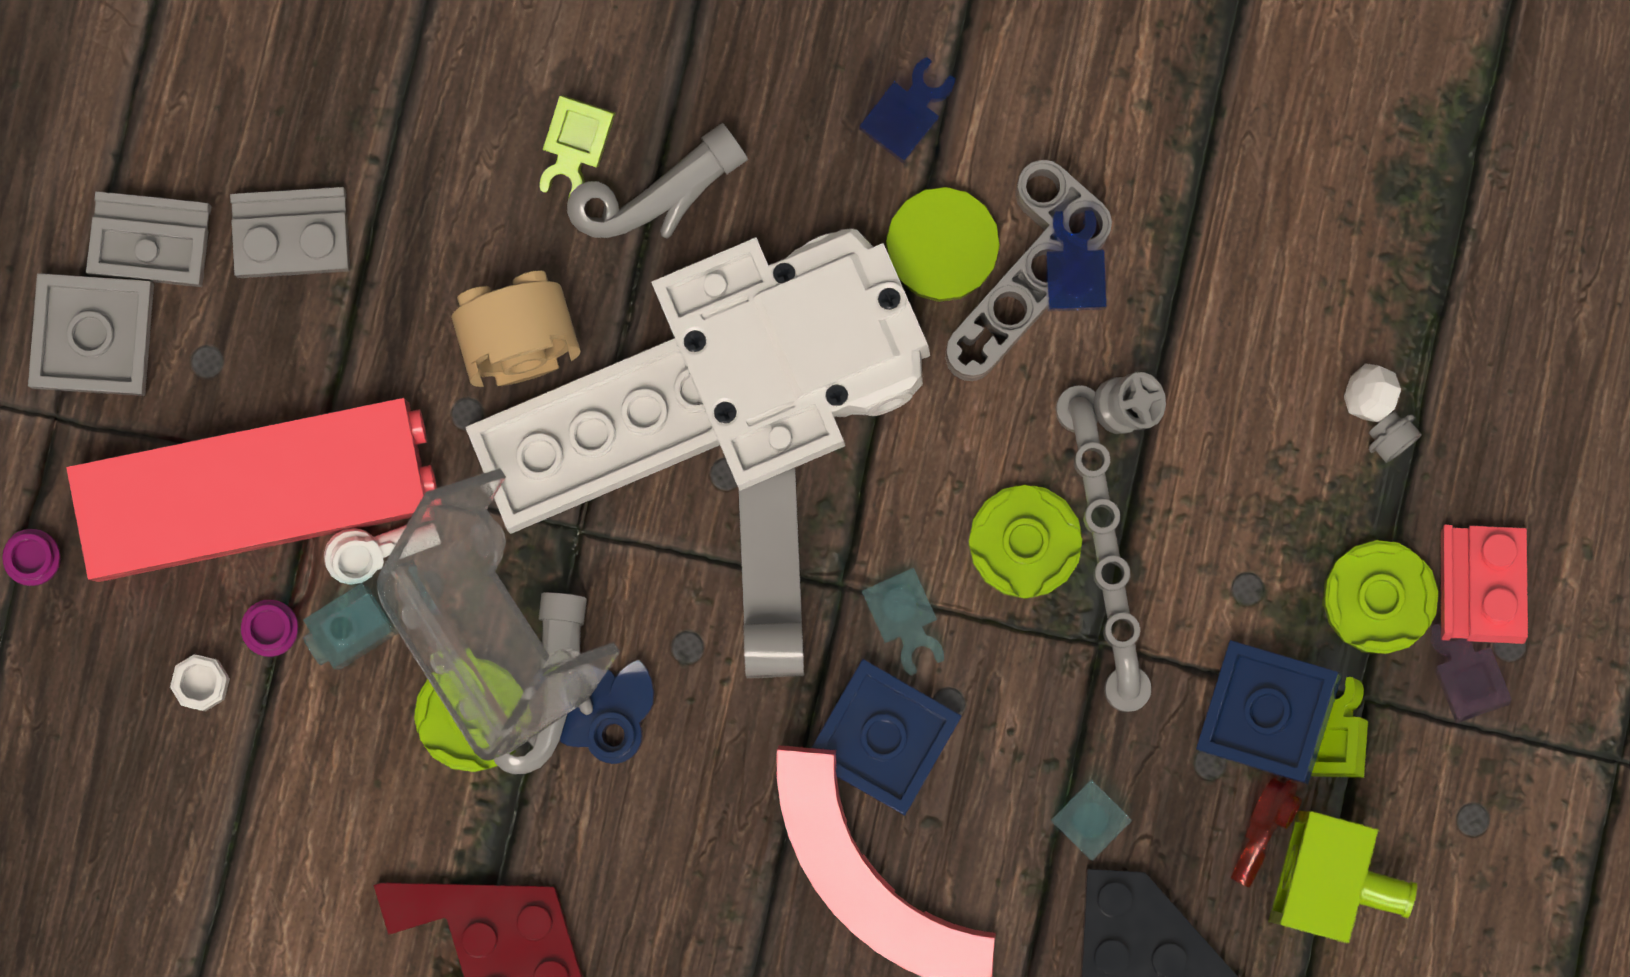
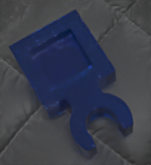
[859,57,955,164]
[1046,210,1106,311]

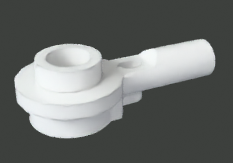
[323,517,437,585]

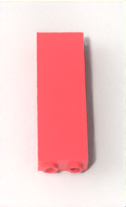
[66,398,438,582]

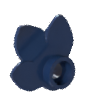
[559,657,654,764]

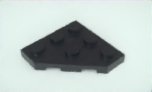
[1080,869,1238,977]

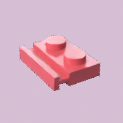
[1441,525,1528,644]

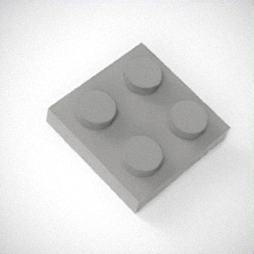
[28,274,154,396]

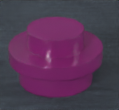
[2,529,61,586]
[241,600,299,657]

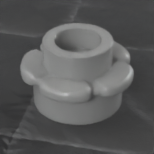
[1369,412,1421,463]

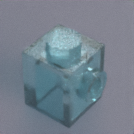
[303,583,398,670]

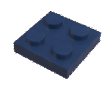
[1196,640,1342,784]
[812,659,962,816]

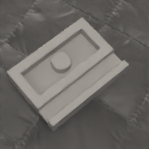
[230,187,350,278]
[86,191,212,287]

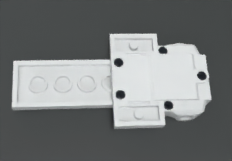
[465,229,930,534]

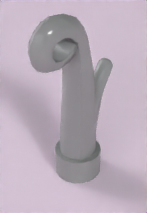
[567,123,748,238]
[490,593,593,774]

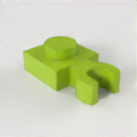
[540,95,616,200]
[1311,677,1368,777]

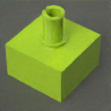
[1268,811,1417,943]

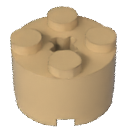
[452,271,580,387]

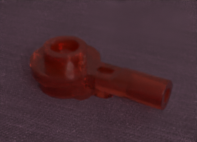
[1230,778,1302,888]

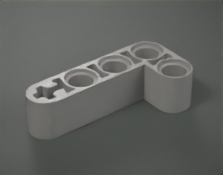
[945,160,1112,381]
[739,468,804,679]

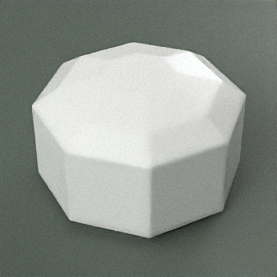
[1344,364,1401,423]
[170,654,230,711]

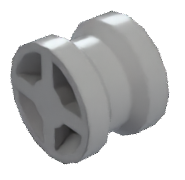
[1093,372,1166,434]

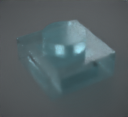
[1050,780,1132,861]

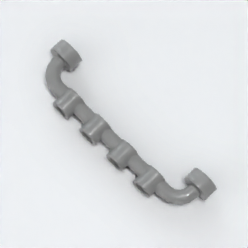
[1056,386,1151,712]

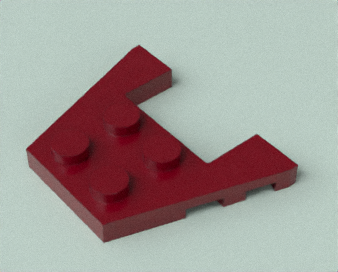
[374,883,583,977]

